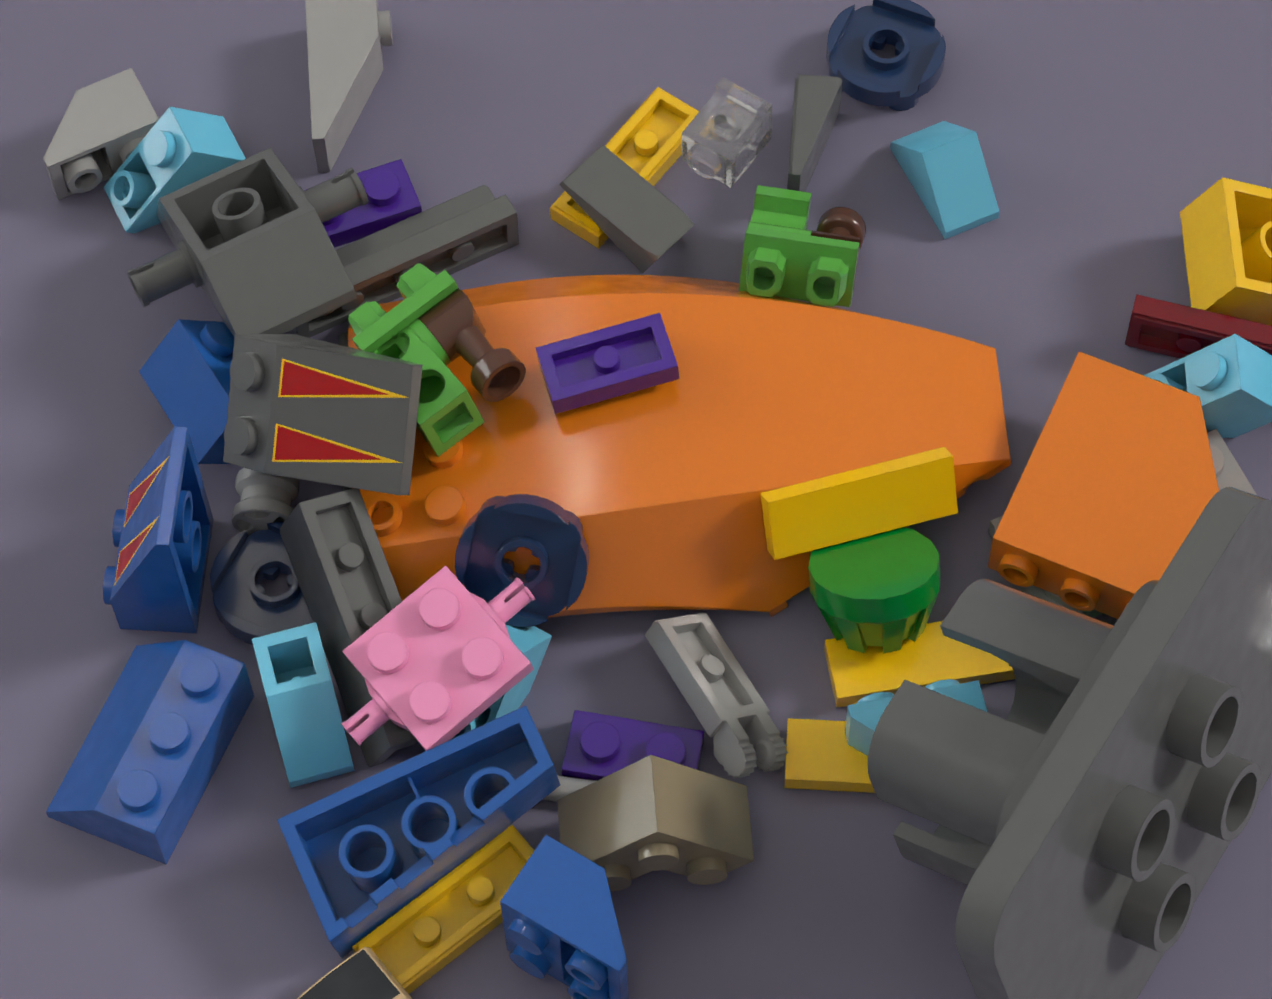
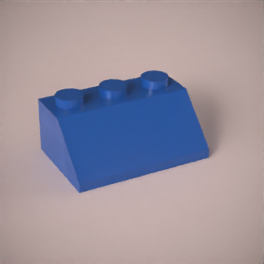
[46,640,254,864]

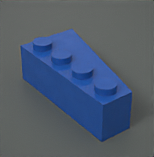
[277,706,560,958]

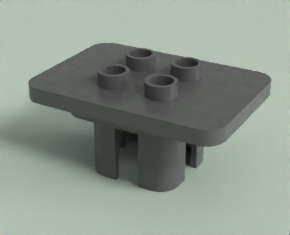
[868,487,1272,999]

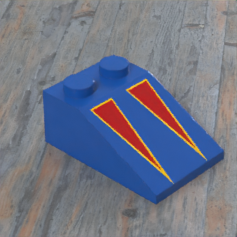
[103,426,214,634]

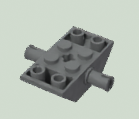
[127,147,368,337]

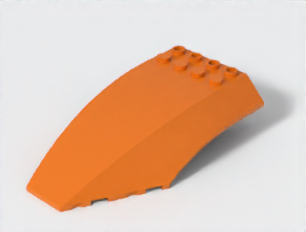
[348,275,1012,618]

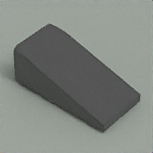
[787,74,843,192]
[559,145,695,274]

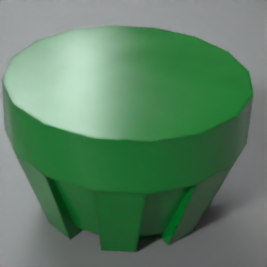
[808,527,941,654]

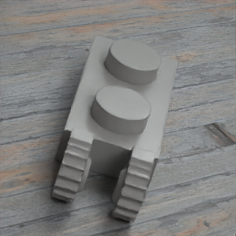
[645,613,788,778]

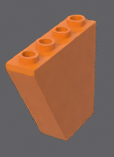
[987,351,1219,619]

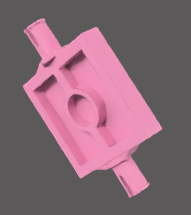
[341,566,535,751]

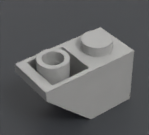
[43,68,159,200]

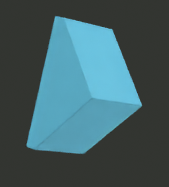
[890,121,1000,239]

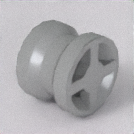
[232,468,300,535]

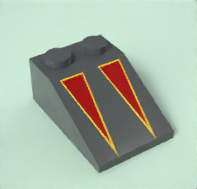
[223,334,423,495]

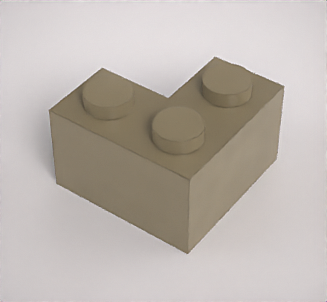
[557,755,754,892]

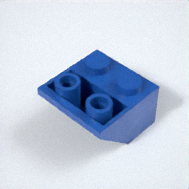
[139,319,234,464]
[500,835,629,999]

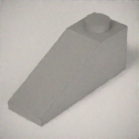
[305,0,393,173]

